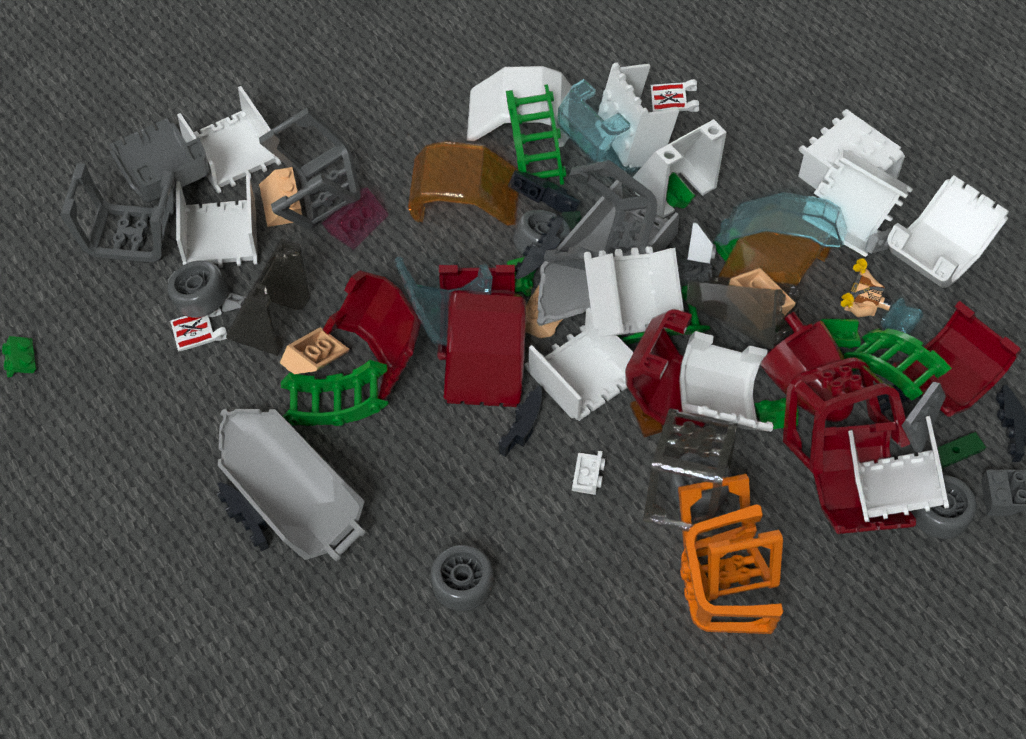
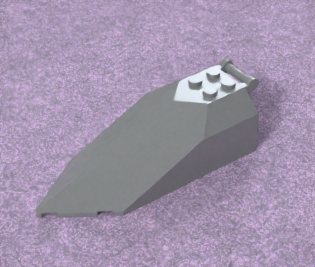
[537,180,679,326]
[218,409,366,562]

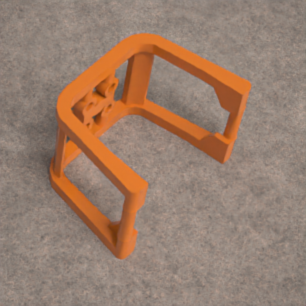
[678,474,783,601]
[680,504,783,634]

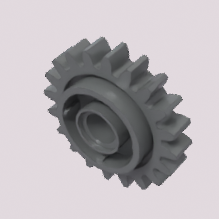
[677,258,713,289]

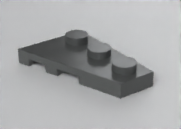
[902,382,946,453]

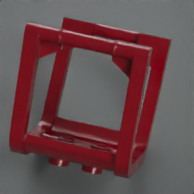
[783,358,911,475]

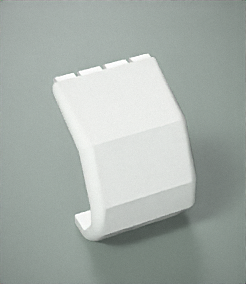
[467,66,572,147]
[887,175,1009,288]
[679,331,773,431]

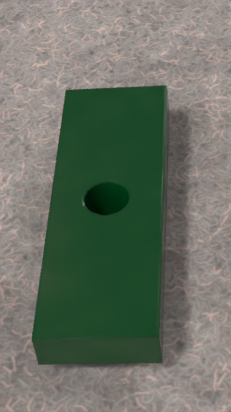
[937,432,986,469]

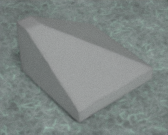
[222,293,247,312]

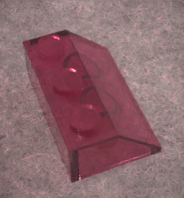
[322,187,388,250]

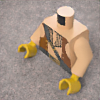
[841,259,892,317]

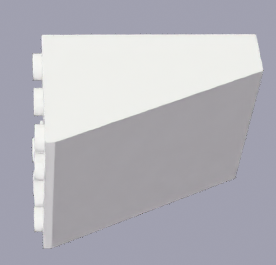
[633,119,726,218]

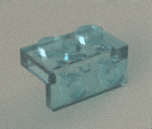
[881,298,923,334]

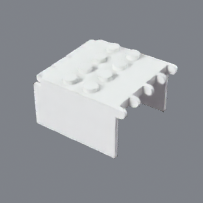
[597,63,679,168]
[177,86,281,194]
[799,109,905,189]
[802,149,913,257]
[176,175,258,268]
[584,246,684,337]
[524,308,633,421]
[848,416,949,522]

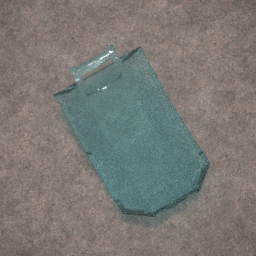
[715,192,847,248]

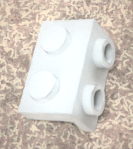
[572,451,605,495]

